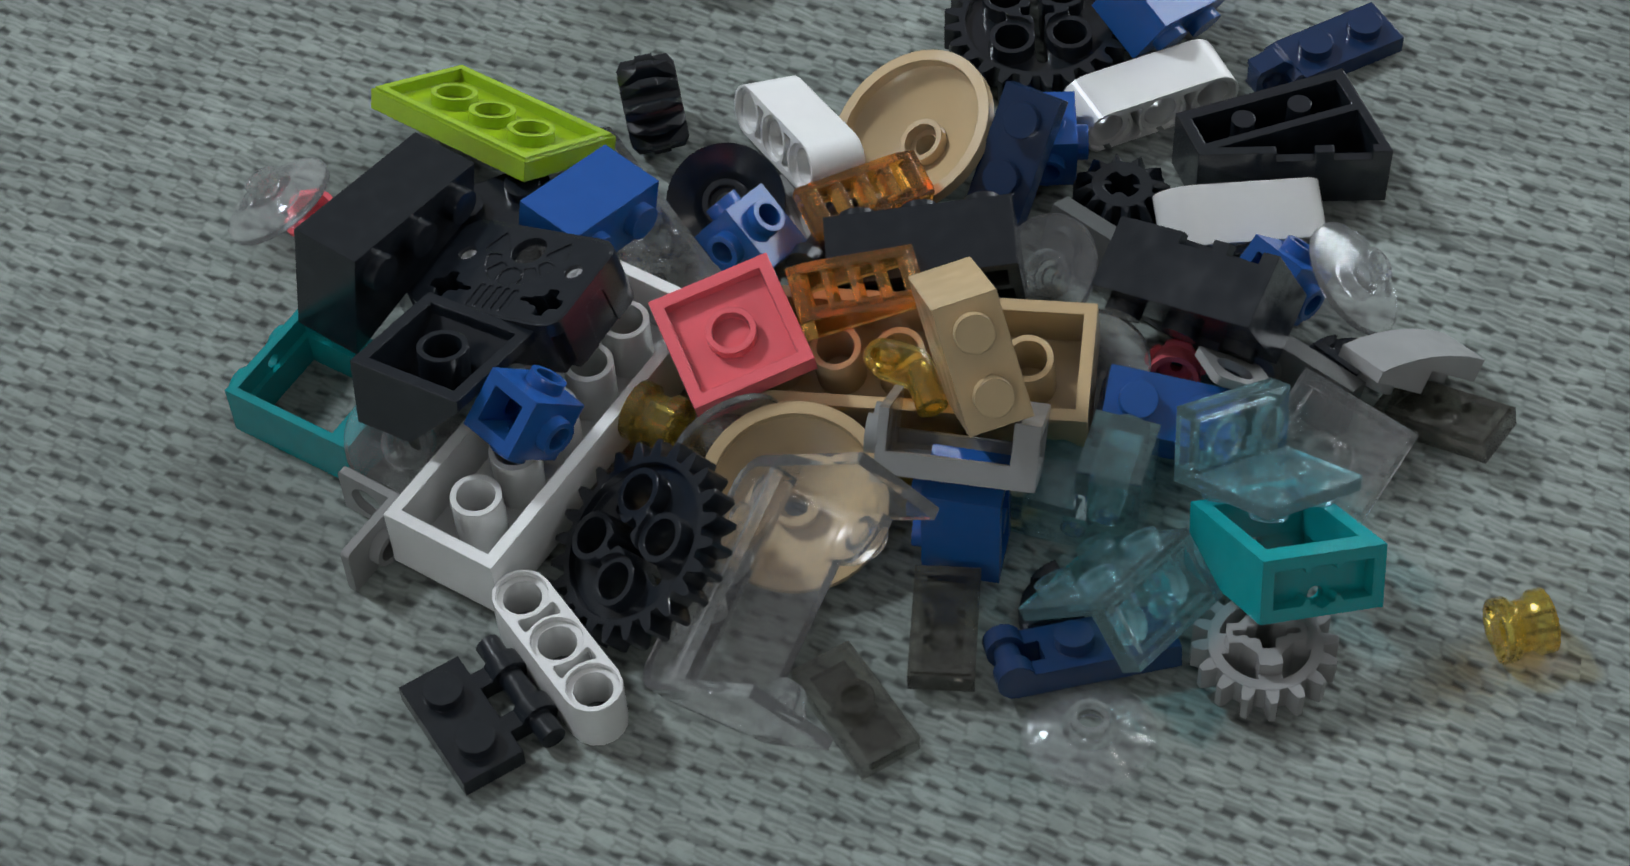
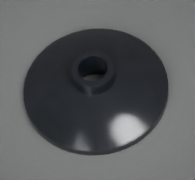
[666,143,786,261]

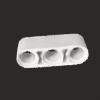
[1064,39,1239,152]
[734,75,865,193]
[1152,177,1328,255]
[492,570,629,746]

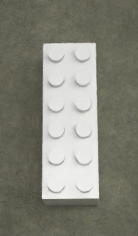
[383,260,685,611]

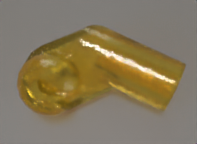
[863,338,948,417]

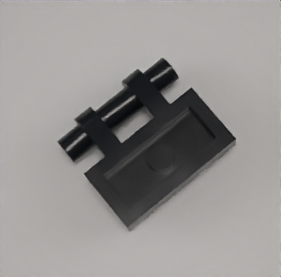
[399,634,565,796]

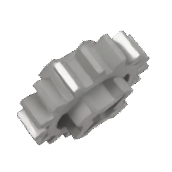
[1189,594,1339,721]

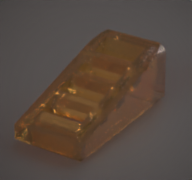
[793,150,935,241]
[785,244,921,342]

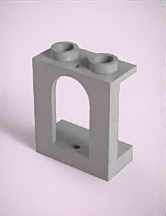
[863,385,1051,493]

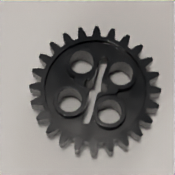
[944,0,1127,101]
[551,439,737,653]

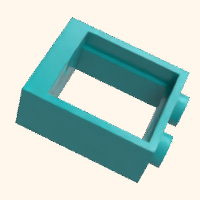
[225,309,398,478]
[1188,485,1388,625]

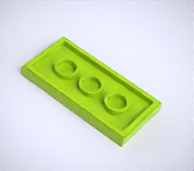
[371,65,616,182]

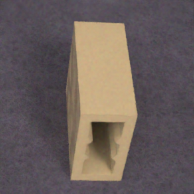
[908,256,1035,437]

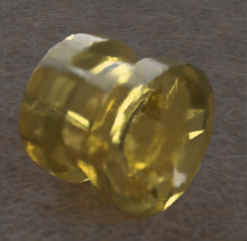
[618,379,696,449]
[1483,587,1561,665]

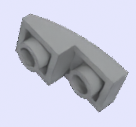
[1338,329,1485,395]

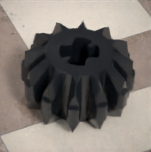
[616,53,689,155]
[1071,153,1170,227]

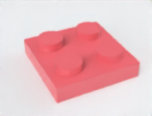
[648,252,818,419]

